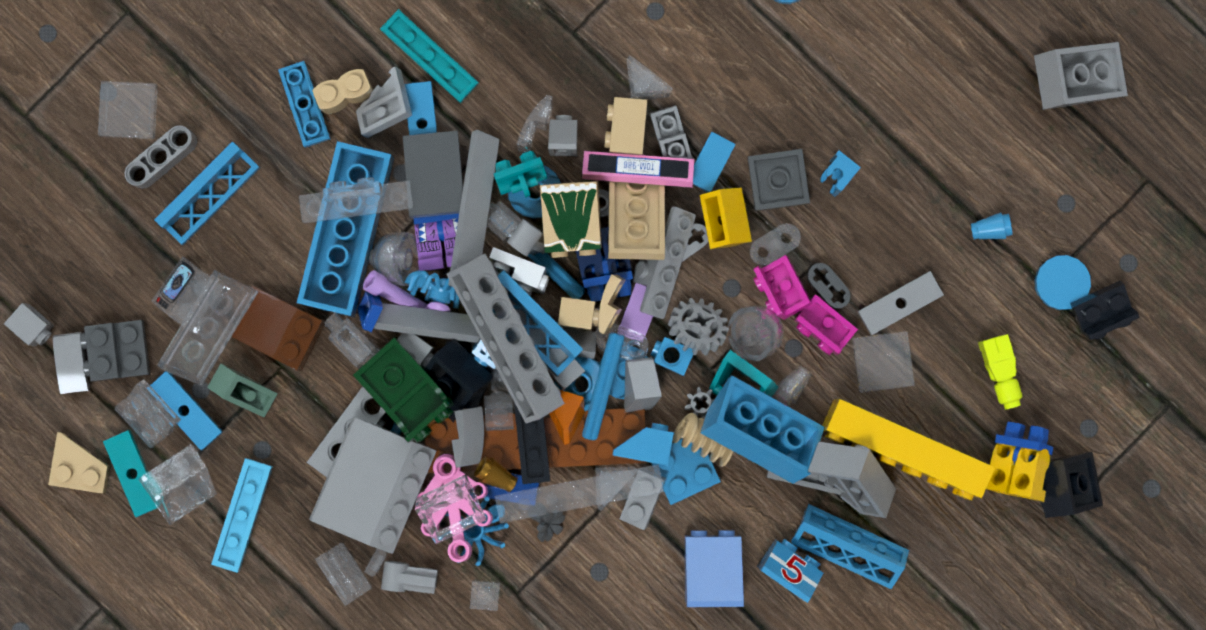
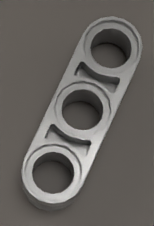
[124,126,197,189]

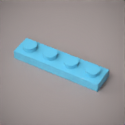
[211,458,273,573]

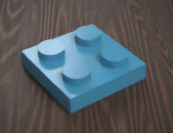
[651,438,721,505]

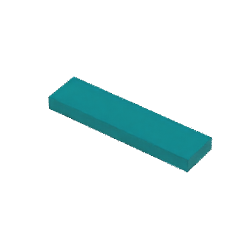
[380,9,479,104]

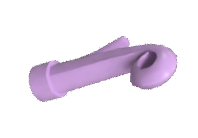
[363,270,450,312]

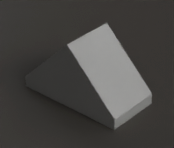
[624,357,662,412]

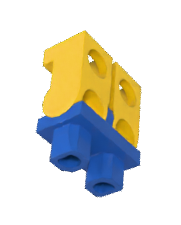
[986,422,1053,502]

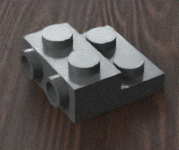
[80,320,150,382]

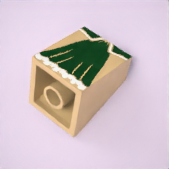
[540,181,602,258]

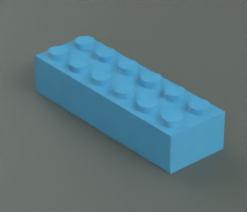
[297,141,394,318]

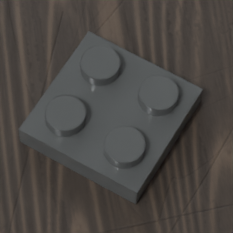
[747,149,810,212]

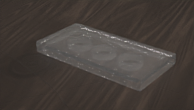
[157,270,258,386]

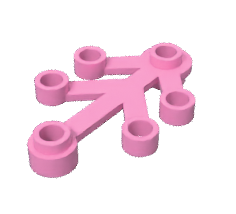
[416,454,493,562]

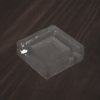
[364,548,389,577]

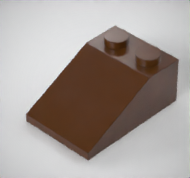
[228,285,326,371]

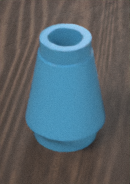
[971,212,1013,239]

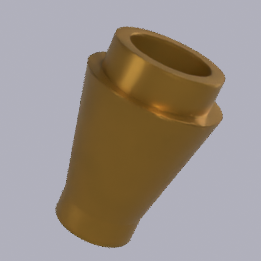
[474,457,517,492]

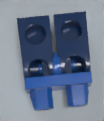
[576,227,633,302]

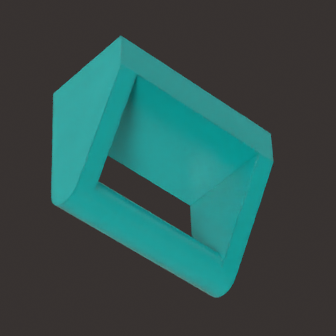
[709,350,779,397]

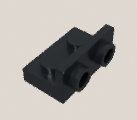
[1070,281,1140,340]

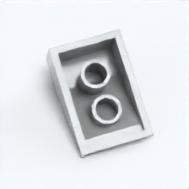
[1034,42,1128,110]

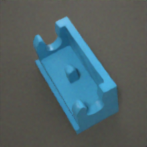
[820,150,861,197]

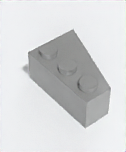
[808,442,896,518]

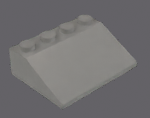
[309,416,436,554]

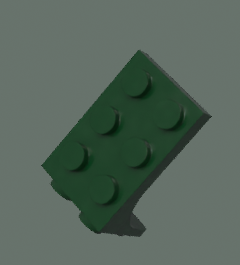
[353,338,455,443]

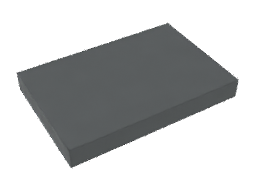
[403,131,463,218]

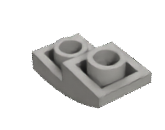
[649,105,692,159]
[53,332,90,394]
[452,407,484,468]

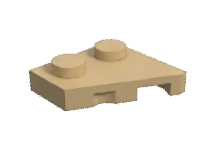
[48,432,110,494]

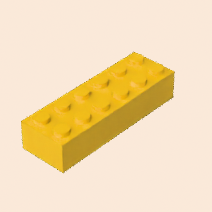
[822,399,995,501]

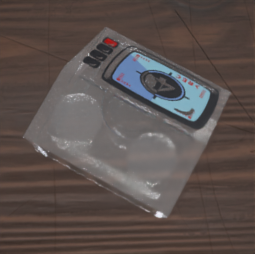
[151,256,228,332]

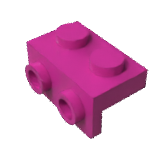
[753,255,812,320]
[794,294,858,356]

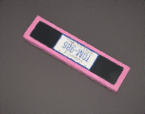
[582,151,694,187]

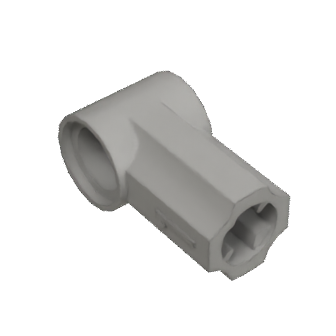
[507,219,545,256]
[381,561,438,594]

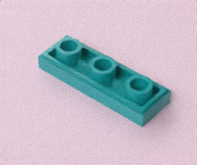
[103,430,163,518]

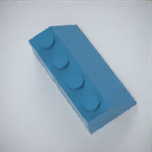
[700,376,824,484]

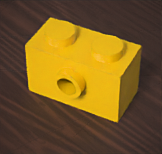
[700,188,752,249]

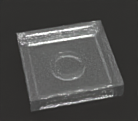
[98,81,158,139]
[852,331,915,393]

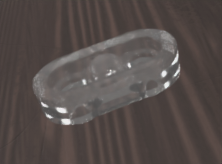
[749,224,801,266]
[595,324,649,360]

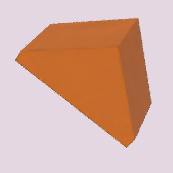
[549,389,585,445]

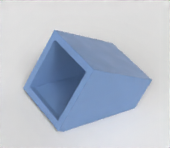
[684,530,744,607]

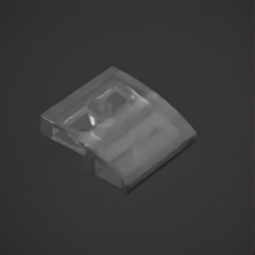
[516,95,554,153]

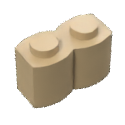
[312,69,373,114]

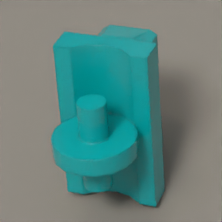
[493,151,548,198]

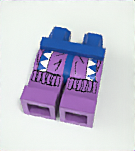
[413,214,459,271]

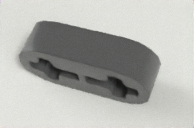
[807,263,851,309]

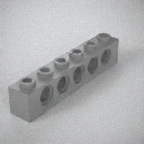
[447,254,565,423]
[307,333,435,477]

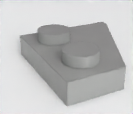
[356,67,412,138]

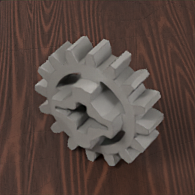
[668,298,729,356]

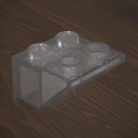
[139,444,217,525]

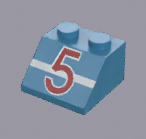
[757,539,823,603]

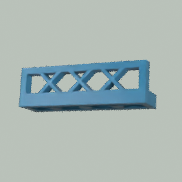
[154,141,260,245]
[493,270,583,376]
[791,504,909,589]

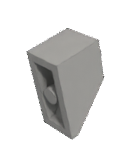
[548,115,578,156]

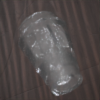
[774,365,812,407]

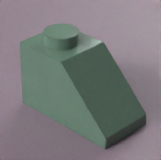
[207,364,278,417]

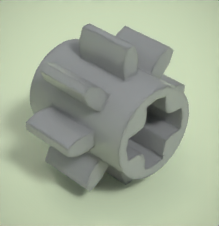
[685,387,714,419]

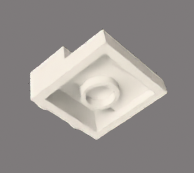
[489,247,549,296]

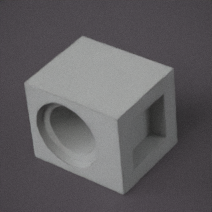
[4,303,54,346]

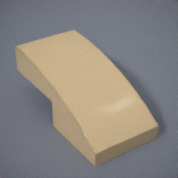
[598,274,626,334]

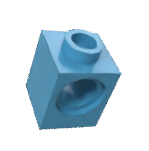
[651,337,693,376]

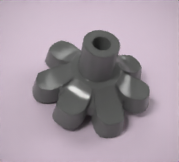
[534,509,565,542]

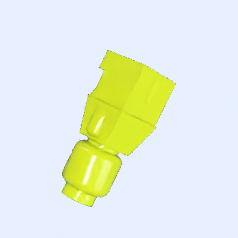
[978,334,1022,409]

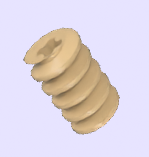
[673,413,733,467]

